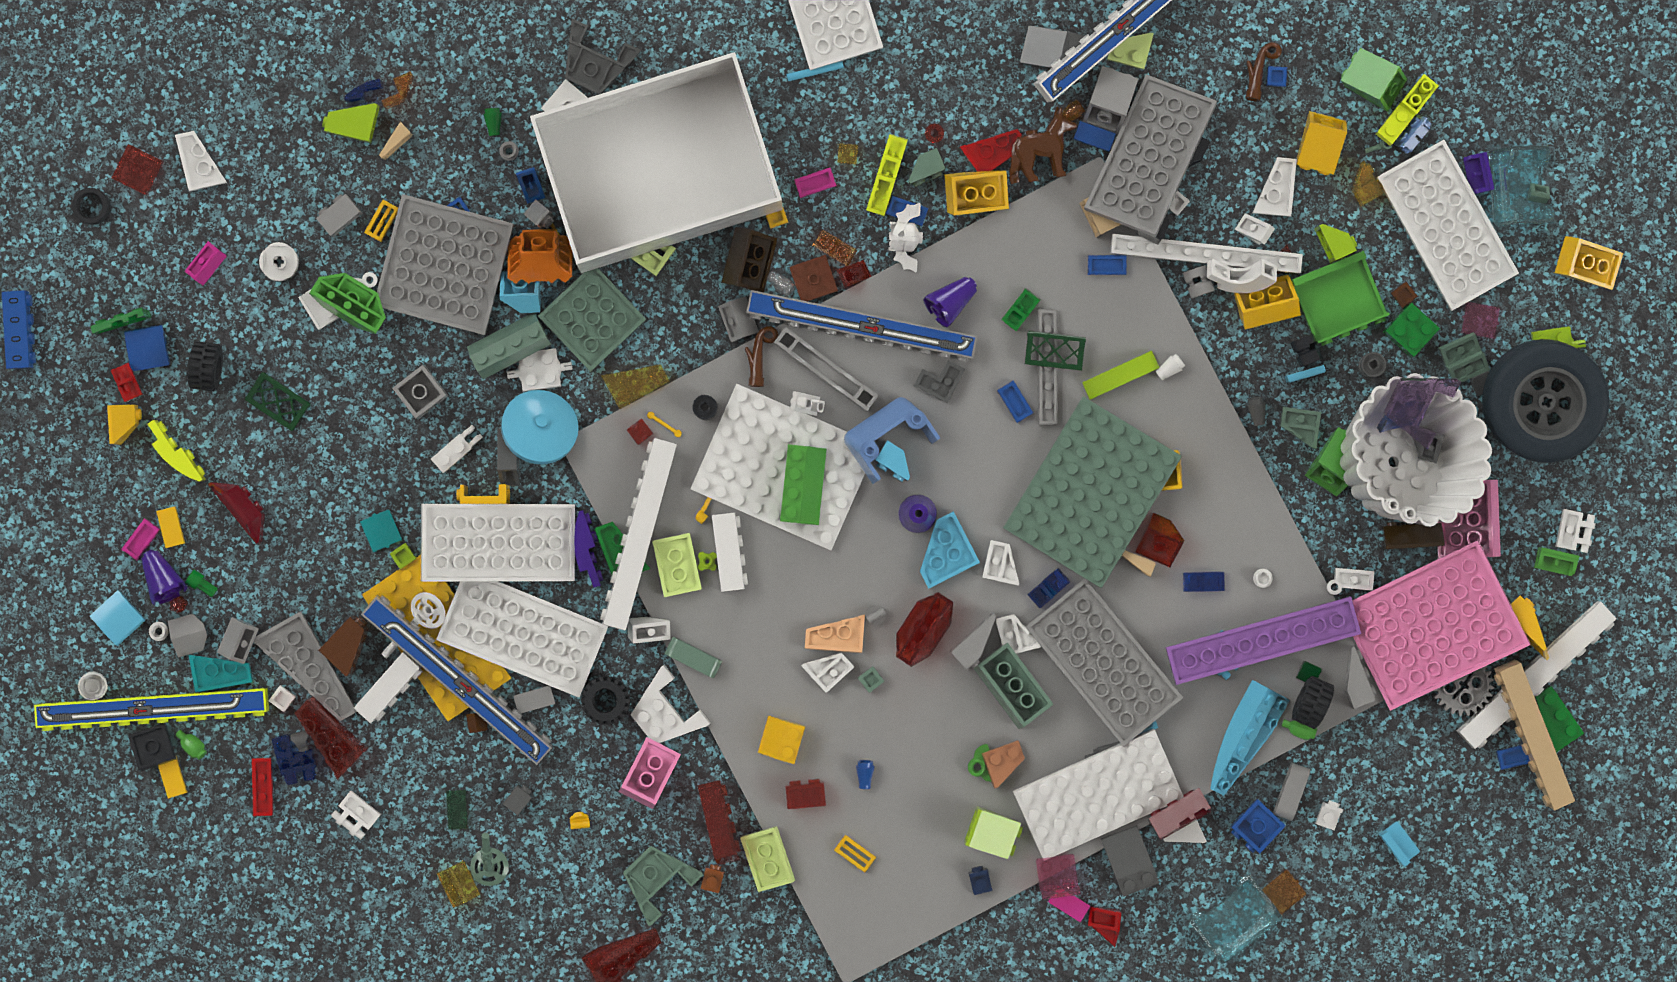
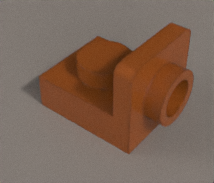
[700,864,725,893]

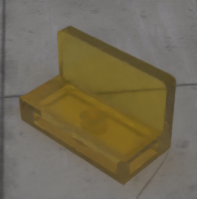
[437,861,480,908]

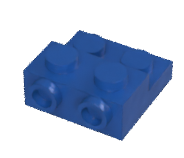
[1230,799,1286,854]

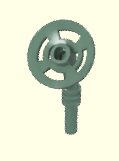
[470,833,509,886]

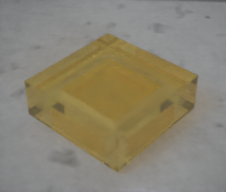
[837,143,858,165]

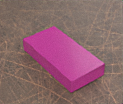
[794,168,836,198]
[122,518,161,561]
[1048,885,1090,922]

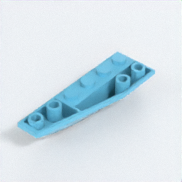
[1210,680,1290,796]

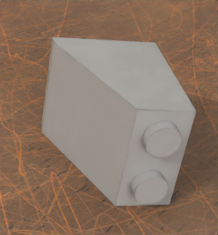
[1082,66,1138,135]

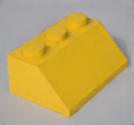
[1234,274,1301,330]

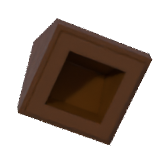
[466,713,488,733]

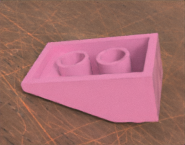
[619,737,681,809]

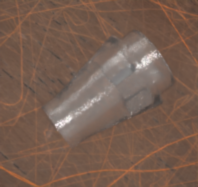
[766,271,796,297]

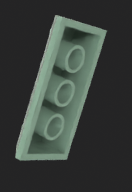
[467,313,551,379]
[973,642,1053,729]

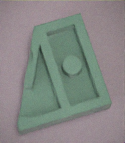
[1280,407,1321,449]

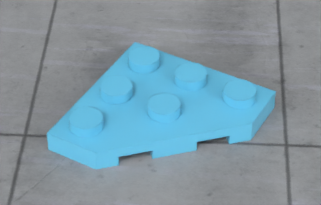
[920,511,980,589]

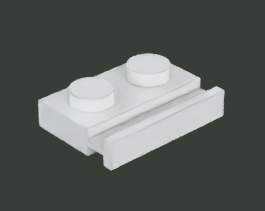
[298,290,339,330]

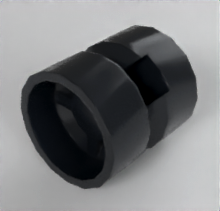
[1290,334,1323,368]
[692,395,718,420]

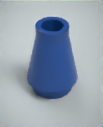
[856,760,875,789]

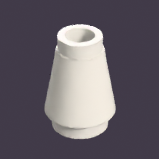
[1156,354,1185,380]

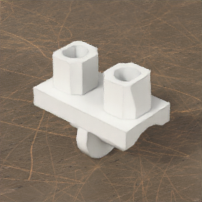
[790,391,825,416]

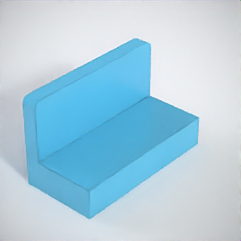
[1379,821,1420,867]

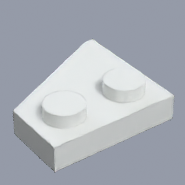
[801,653,854,693]

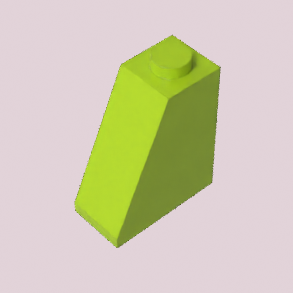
[322,103,380,143]

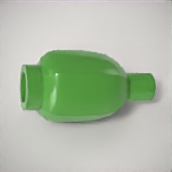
[1282,719,1317,740]
[176,730,207,760]

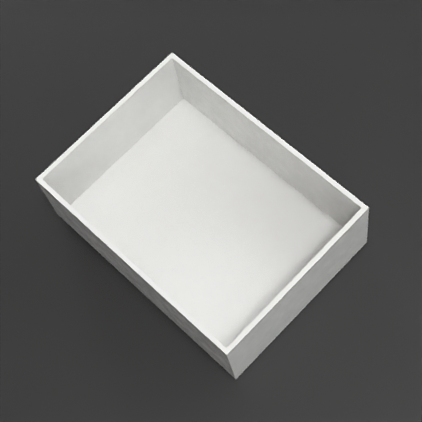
[530,52,783,273]

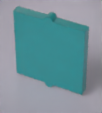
[360,509,402,552]

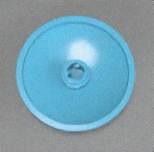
[501,390,578,464]

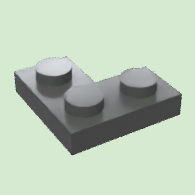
[914,360,965,404]

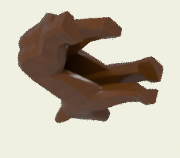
[1009,106,1077,184]

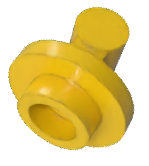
[570,812,590,829]

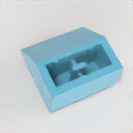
[875,440,910,482]

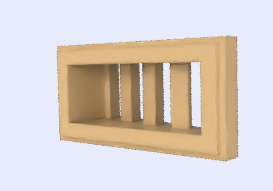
[379,122,413,160]
[1122,550,1156,577]

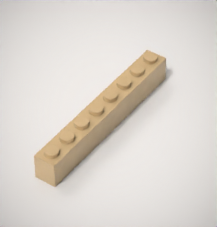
[1494,659,1575,811]

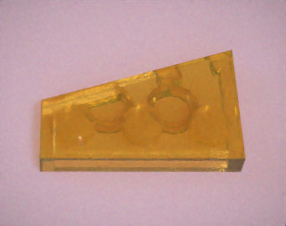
[601,364,670,409]

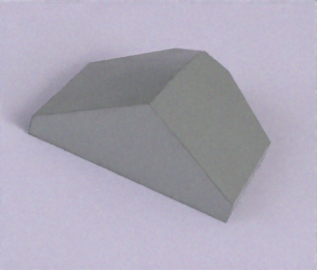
[168,614,207,658]

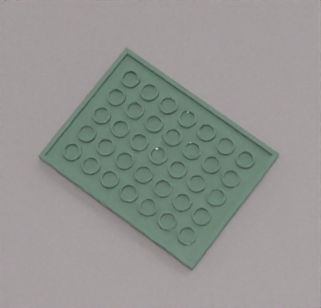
[1003,396,1182,588]

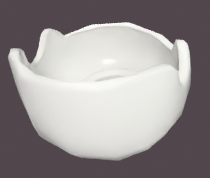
[78,671,108,701]

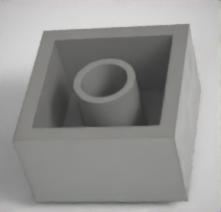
[392,365,448,419]

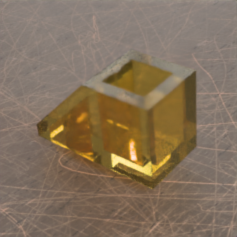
[1351,160,1384,206]

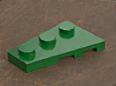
[90,307,151,335]
[594,521,650,575]
[1534,686,1584,752]

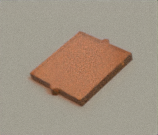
[1261,869,1306,915]

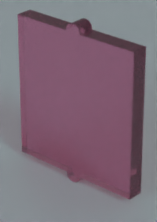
[1461,302,1500,339]

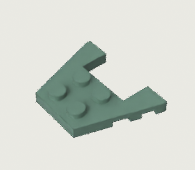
[623,845,704,926]

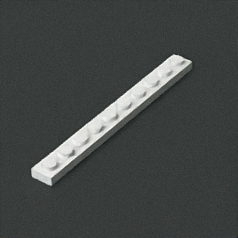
[1110,234,1303,274]

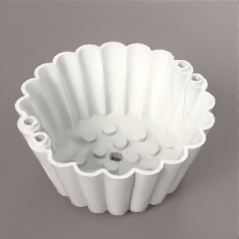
[1340,373,1492,527]

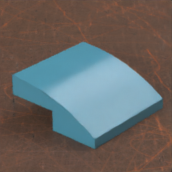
[90,590,145,646]

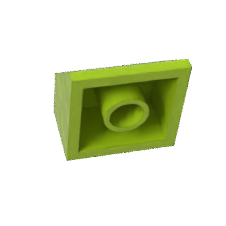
[1314,224,1357,263]

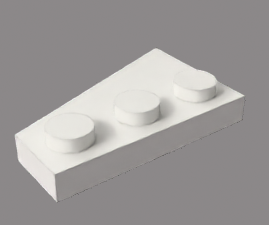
[1252,157,1297,217]

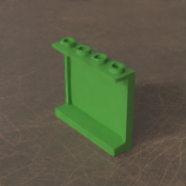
[1291,251,1390,346]

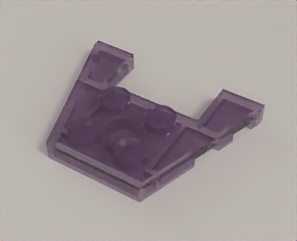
[1384,378,1461,449]

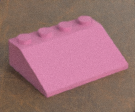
[1437,480,1501,558]

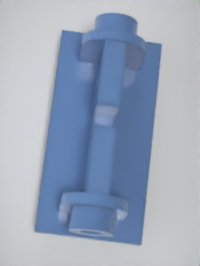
[1394,115,1431,154]

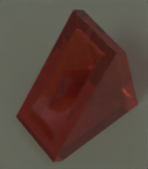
[837,260,871,290]

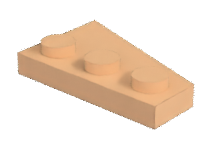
[805,614,865,653]

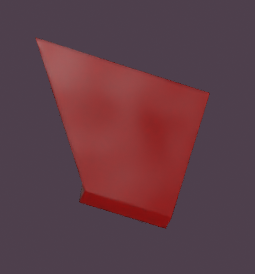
[1088,907,1122,947]

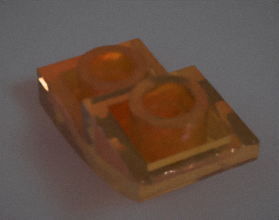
[812,229,857,267]

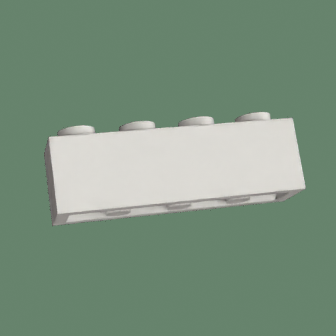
[712,512,748,592]
[354,652,423,723]

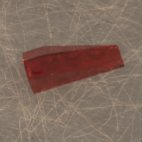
[581,928,662,982]

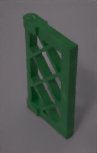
[1024,331,1086,371]
[244,372,311,431]

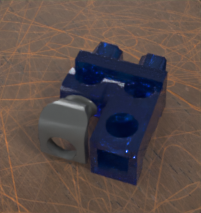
[271,730,317,785]

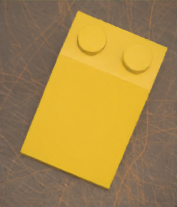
[945,170,1009,216]
[1554,236,1623,290]
[1511,596,1549,660]

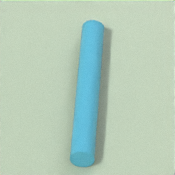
[786,61,844,81]

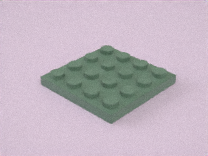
[538,268,647,372]

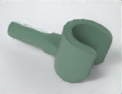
[1364,140,1393,153]

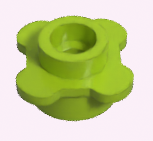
[698,552,717,571]

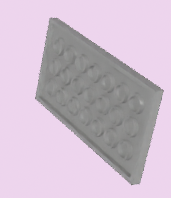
[1084,74,1217,237]
[1026,579,1183,747]

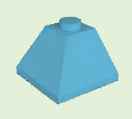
[500,271,541,313]

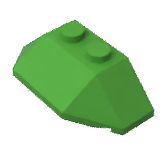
[309,273,386,334]

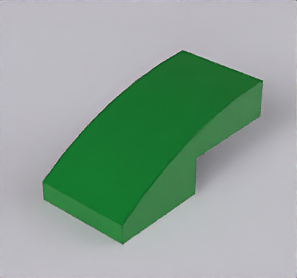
[1001,288,1041,331]

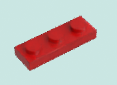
[252,758,273,816]

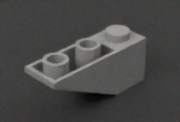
[524,200,554,229]
[1345,646,1377,709]

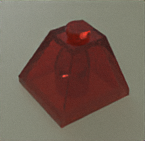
[1135,513,1185,567]

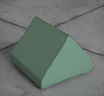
[1527,183,1550,204]

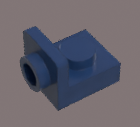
[968,866,993,895]

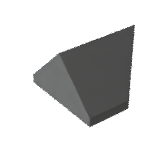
[1408,424,1445,464]

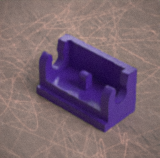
[1463,152,1494,194]

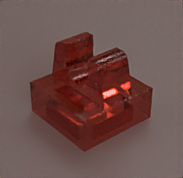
[627,418,654,445]

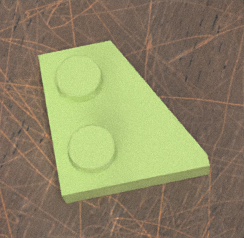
[1107,33,1154,70]

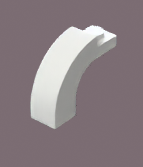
[1207,259,1277,293]

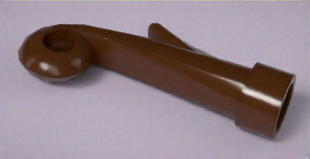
[1245,42,1282,102]
[745,326,778,387]

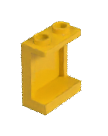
[456,484,510,504]

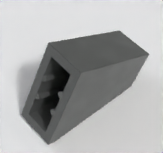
[497,428,520,486]

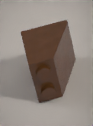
[318,616,369,677]

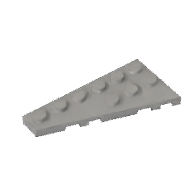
[253,611,357,721]

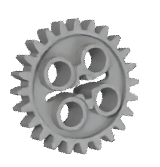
[1433,665,1494,716]

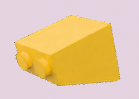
[1297,111,1347,175]

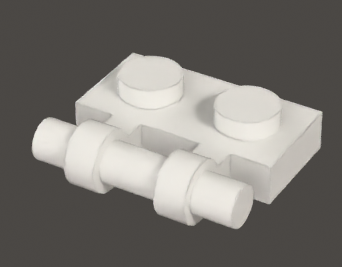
[1555,509,1596,553]
[331,790,381,840]

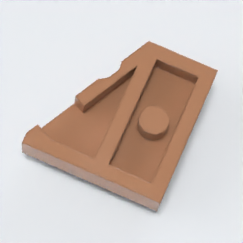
[981,740,1025,788]

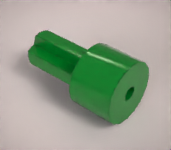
[185,569,217,597]

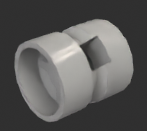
[1182,265,1215,299]

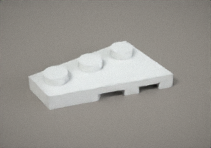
[175,131,227,192]

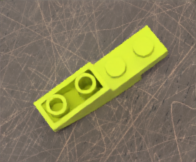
[1376,74,1439,146]
[148,420,206,482]

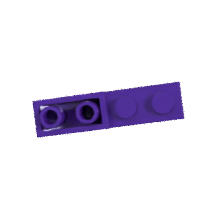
[574,510,604,588]

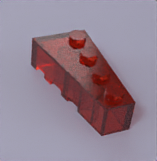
[295,696,368,780]
[697,780,741,865]

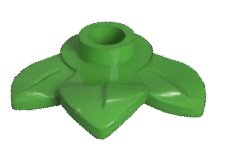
[968,744,991,782]

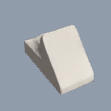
[1235,213,1275,245]

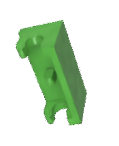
[1534,547,1580,576]

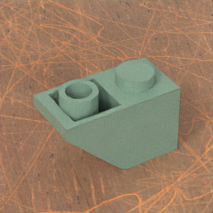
[908,148,946,187]

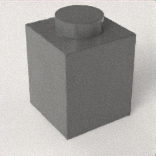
[503,784,533,816]

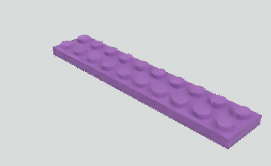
[1165,597,1361,685]

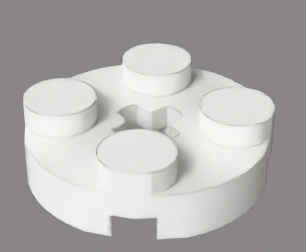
[259,242,299,281]

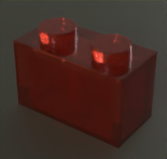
[785,778,826,809]

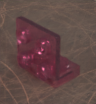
[1036,854,1081,900]

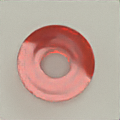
[925,124,944,143]
[169,596,188,613]

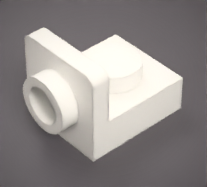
[1315,800,1343,830]

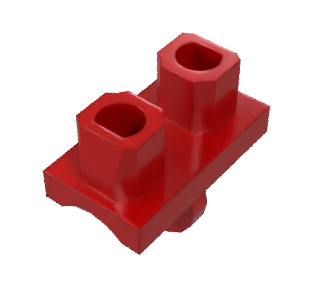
[111,363,143,402]

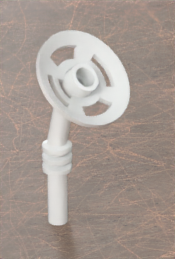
[381,592,446,659]

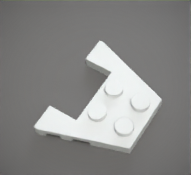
[631,665,711,743]

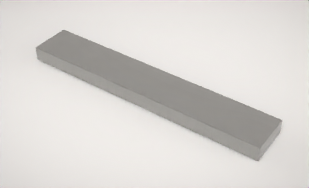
[1038,310,1058,425]

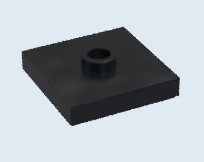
[128,723,176,772]

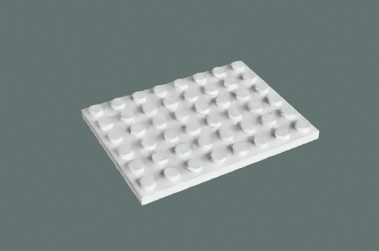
[691,384,865,550]

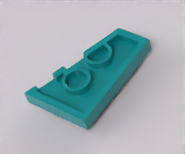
[189,655,253,693]

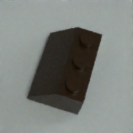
[721,227,778,293]
[1382,522,1445,550]

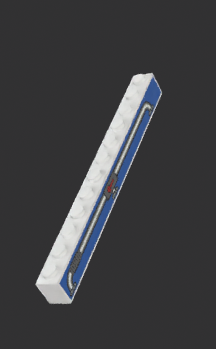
[1034,0,1172,102]

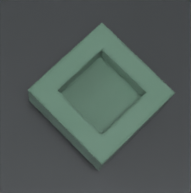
[858,666,885,693]

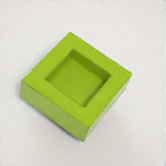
[390,543,416,569]

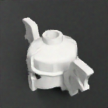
[889,203,923,273]

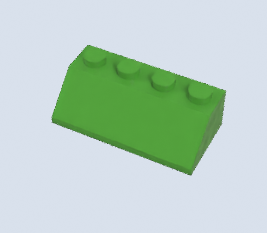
[780,444,827,525]

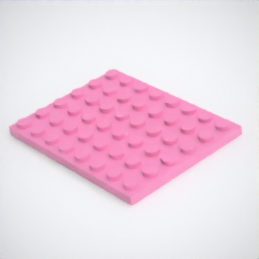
[1352,540,1530,711]

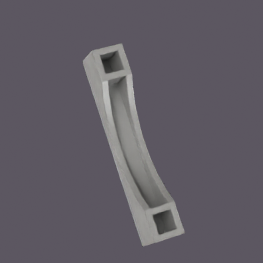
[774,327,878,412]

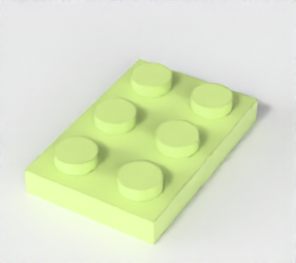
[652,533,702,597]
[740,826,795,892]

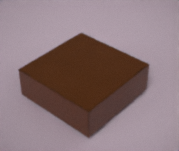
[1390,282,1418,308]

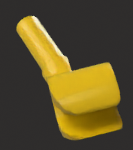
[695,497,712,524]

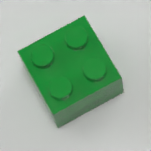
[1383,303,1440,358]

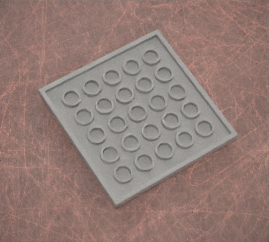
[377,194,514,335]

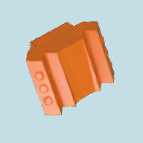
[507,229,572,284]

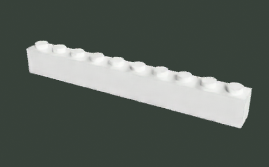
[600,438,677,630]
[1456,601,1617,749]

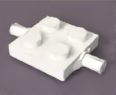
[507,348,573,392]

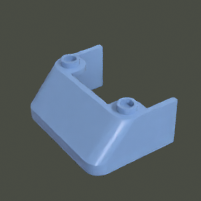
[844,397,940,484]

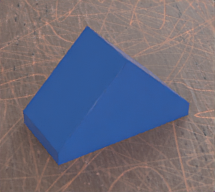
[516,167,545,204]

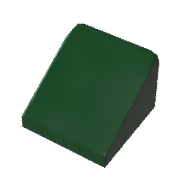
[1296,661,1322,682]

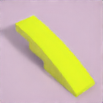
[866,134,908,216]

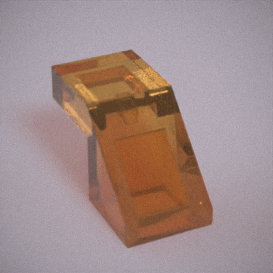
[381,71,414,109]

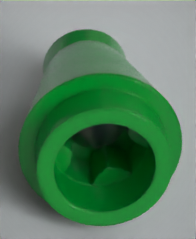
[483,108,502,136]

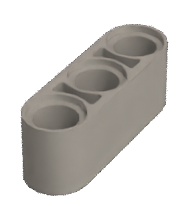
[1273,762,1310,821]

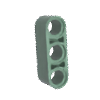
[664,637,723,679]

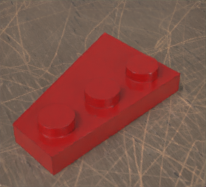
[959,129,1022,172]

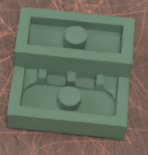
[1439,332,1490,385]

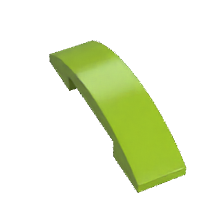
[1082,351,1160,400]

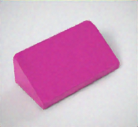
[185,241,226,285]

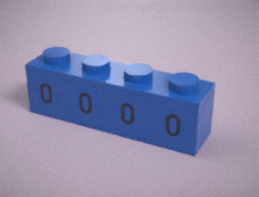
[2,290,36,369]

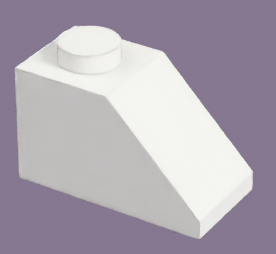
[627,617,671,643]

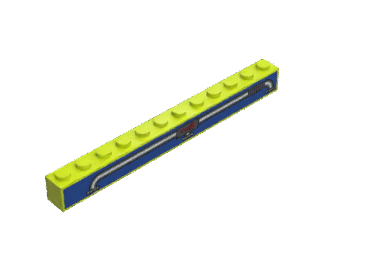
[34,688,269,731]

